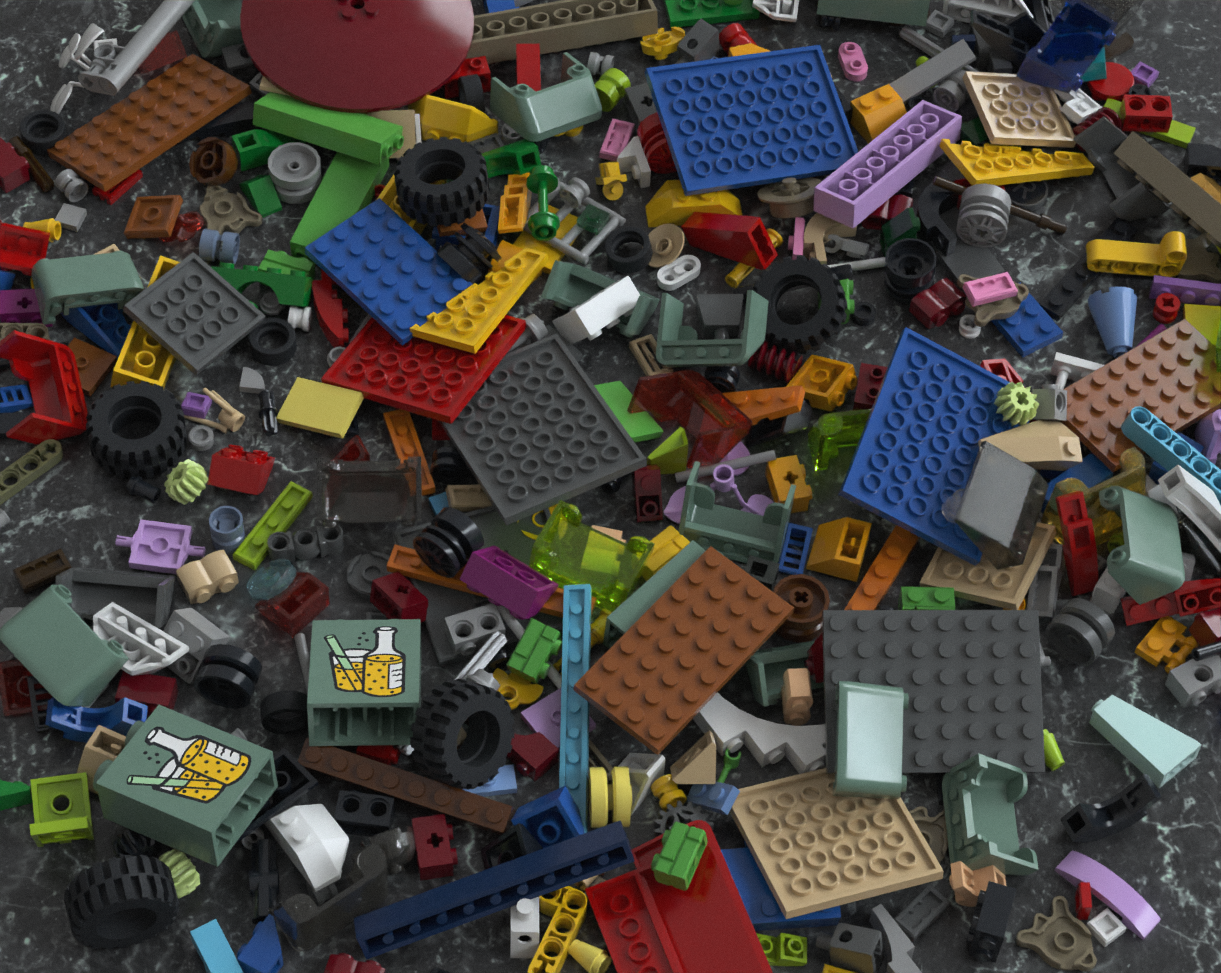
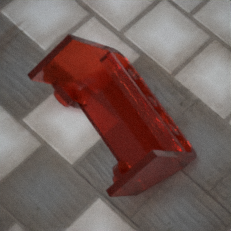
[627,370,752,469]

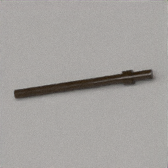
[932,176,1067,234]

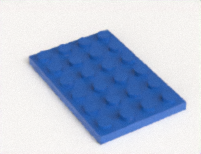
[305,198,473,346]

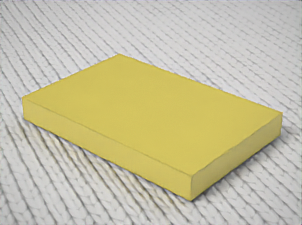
[276,377,364,439]

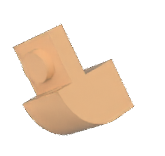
[949,861,1006,907]

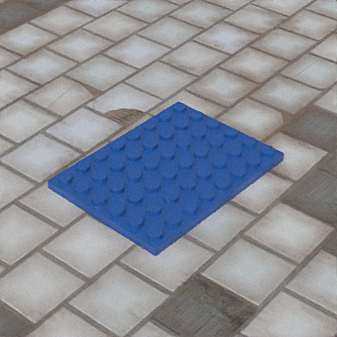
[644,45,858,196]
[838,327,1030,566]

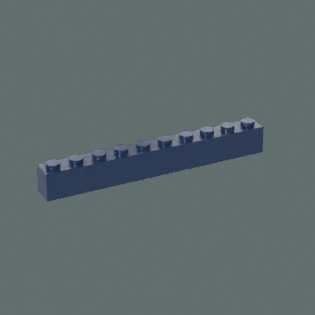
[354,820,635,960]

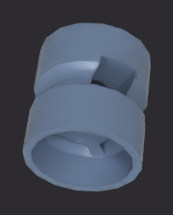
[199,229,240,264]
[209,506,245,554]

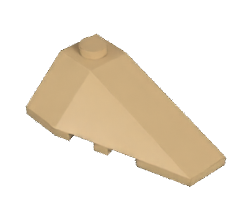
[978,420,1083,471]

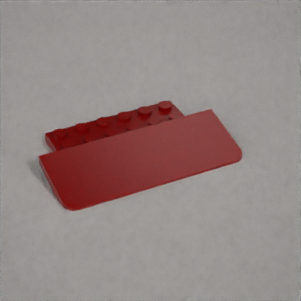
[585,820,773,973]

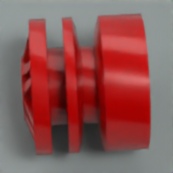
[637,112,677,174]

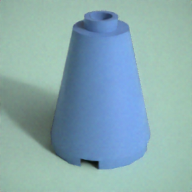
[1088,287,1137,358]

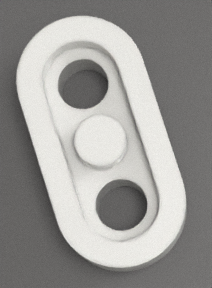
[657,255,701,291]

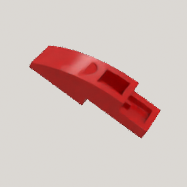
[312,269,349,348]
[1055,491,1098,596]
[1120,579,1221,626]

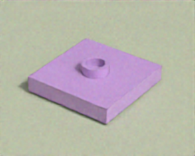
[521,688,596,751]

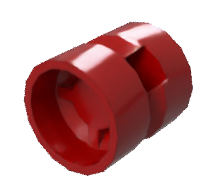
[719,23,758,56]

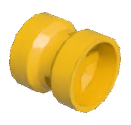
[650,774,687,813]

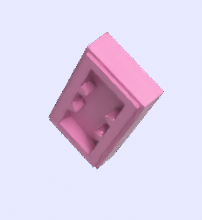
[599,118,635,162]
[788,217,805,260]
[962,272,1018,307]

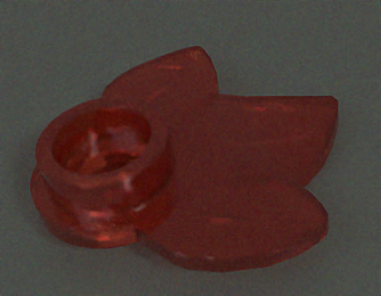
[159,211,204,242]

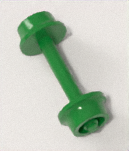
[526,165,560,241]

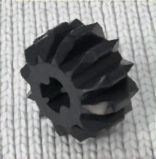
[112,828,162,858]

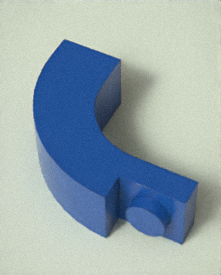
[45,697,148,743]

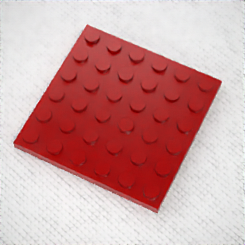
[321,315,527,424]

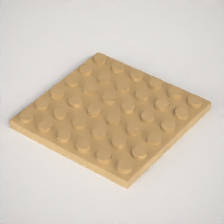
[730,768,944,919]

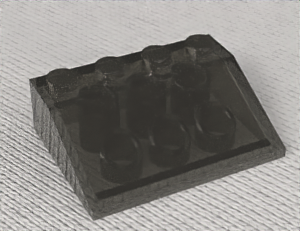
[954,441,1049,570]

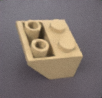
[77,725,126,794]

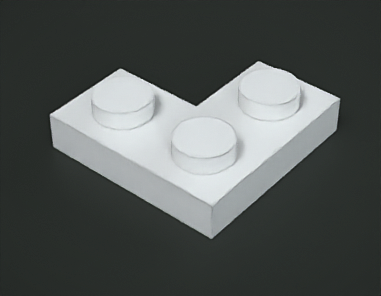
[1054,79,1102,125]

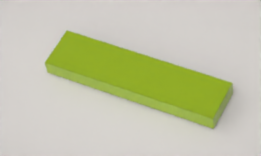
[1104,98,1196,149]
[233,481,313,571]

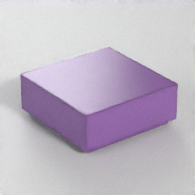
[1131,61,1159,88]
[181,392,212,419]

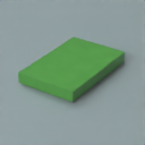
[594,381,664,443]

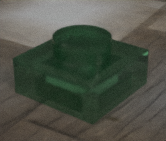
[577,204,610,235]

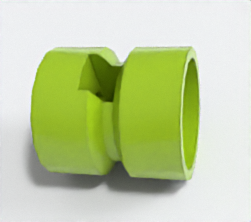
[595,68,631,112]

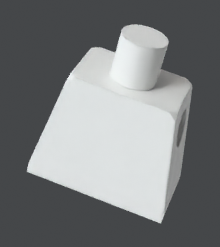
[510,897,539,958]

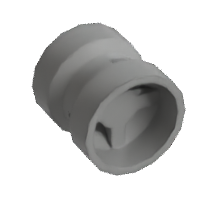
[587,52,614,76]
[55,169,89,202]

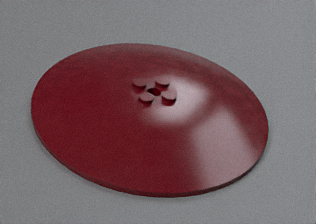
[240,0,474,113]

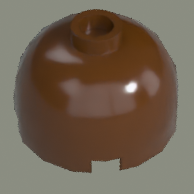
[189,137,238,186]

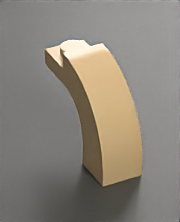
[803,213,857,264]

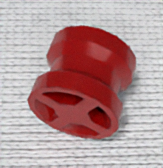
[1153,293,1180,324]

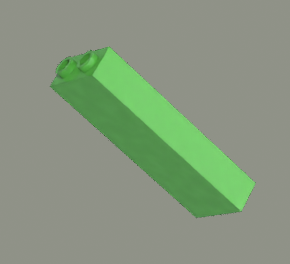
[253,92,404,165]
[290,152,389,264]

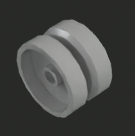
[268,142,322,204]

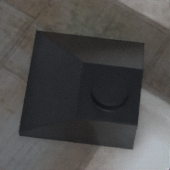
[746,400,813,447]
[480,823,543,870]

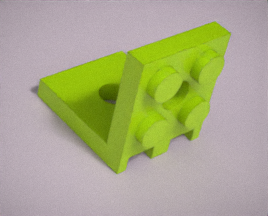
[29,772,94,847]

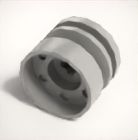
[956,183,1011,248]

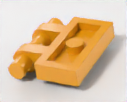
[1134,616,1199,673]

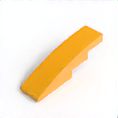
[498,173,532,234]

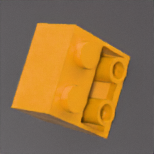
[806,517,872,582]

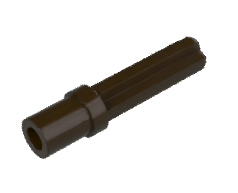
[8,136,55,192]

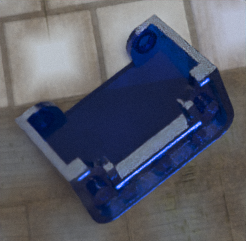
[1016,0,1118,94]

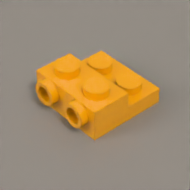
[786,355,858,412]

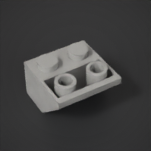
[163,608,230,684]

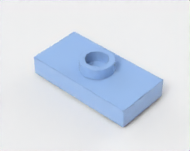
[462,764,517,797]

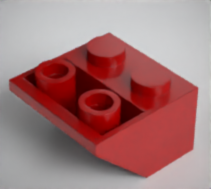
[207,445,275,495]

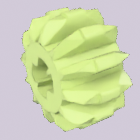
[994,382,1039,426]
[164,459,209,505]
[159,849,200,898]

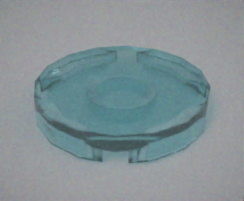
[246,559,296,601]

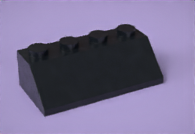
[235,748,319,844]

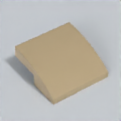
[367,110,416,158]

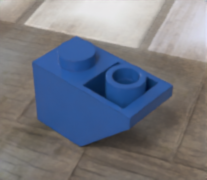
[236,914,284,973]

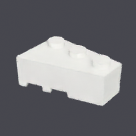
[552,276,640,344]

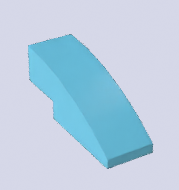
[190,919,243,973]

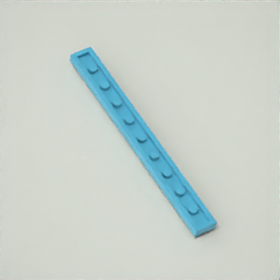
[559,584,592,833]

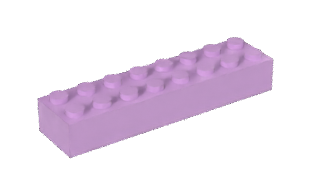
[813,100,962,228]

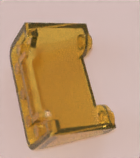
[1041,446,1147,546]

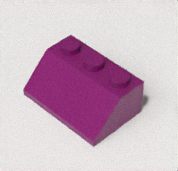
[460,545,559,620]

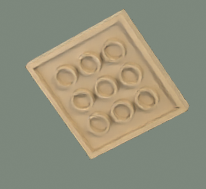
[962,71,1076,148]
[920,514,1057,610]

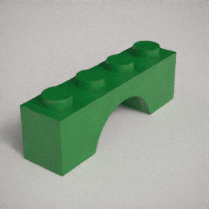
[447,139,541,183]
[211,262,313,307]

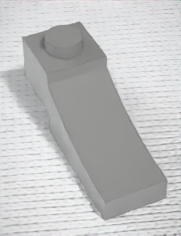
[1027,544,1065,620]
[869,904,922,973]

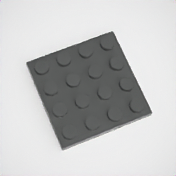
[123,252,265,376]

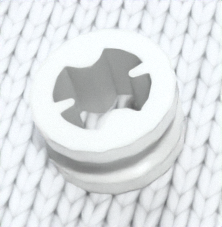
[959,314,981,339]

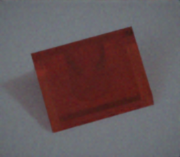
[0,659,52,716]

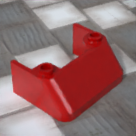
[0,330,88,445]

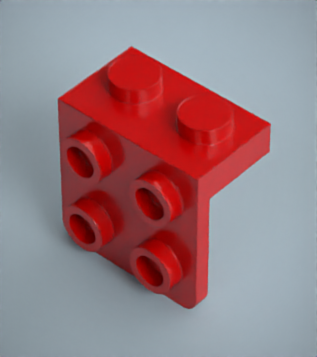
[0,223,50,276]

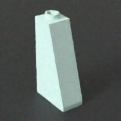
[1089,695,1201,788]

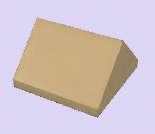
[670,730,716,784]

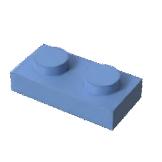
[686,782,740,815]

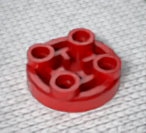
[1087,62,1134,102]

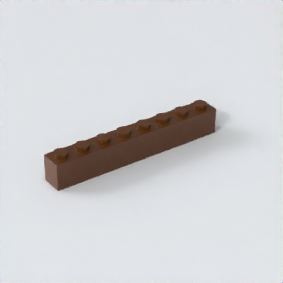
[298,738,516,835]

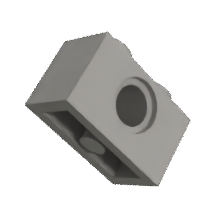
[1165,655,1221,708]

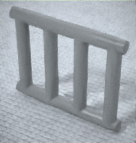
[523,181,626,265]

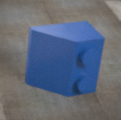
[511,786,584,848]

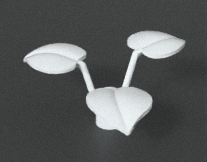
[50,23,105,114]

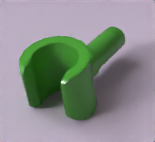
[717,748,741,783]

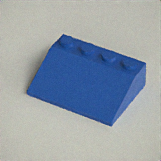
[721,848,841,931]

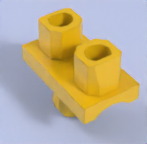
[595,162,627,200]

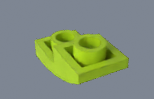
[756,933,807,966]

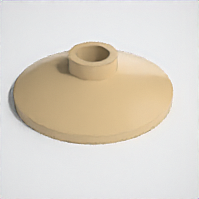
[642,224,685,268]

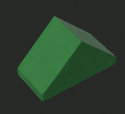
[239,175,282,218]

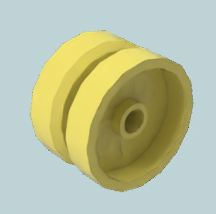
[588,766,632,828]

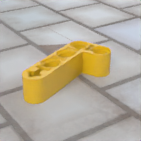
[1086,231,1187,277]
[527,886,587,973]

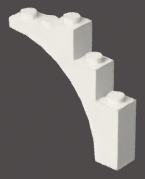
[1158,465,1221,553]
[693,692,826,774]

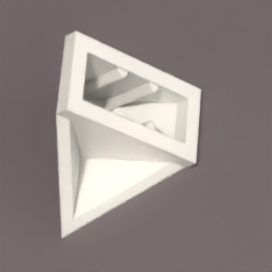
[618,753,665,815]

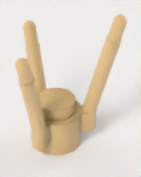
[184,388,245,434]

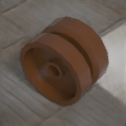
[773,574,830,643]

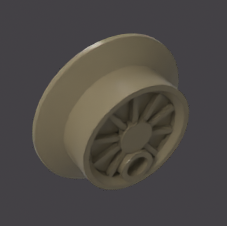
[757,177,822,218]

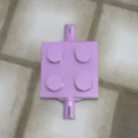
[116,519,206,574]

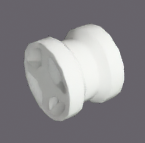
[288,305,312,332]

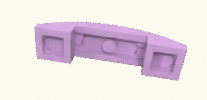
[1055,850,1161,940]

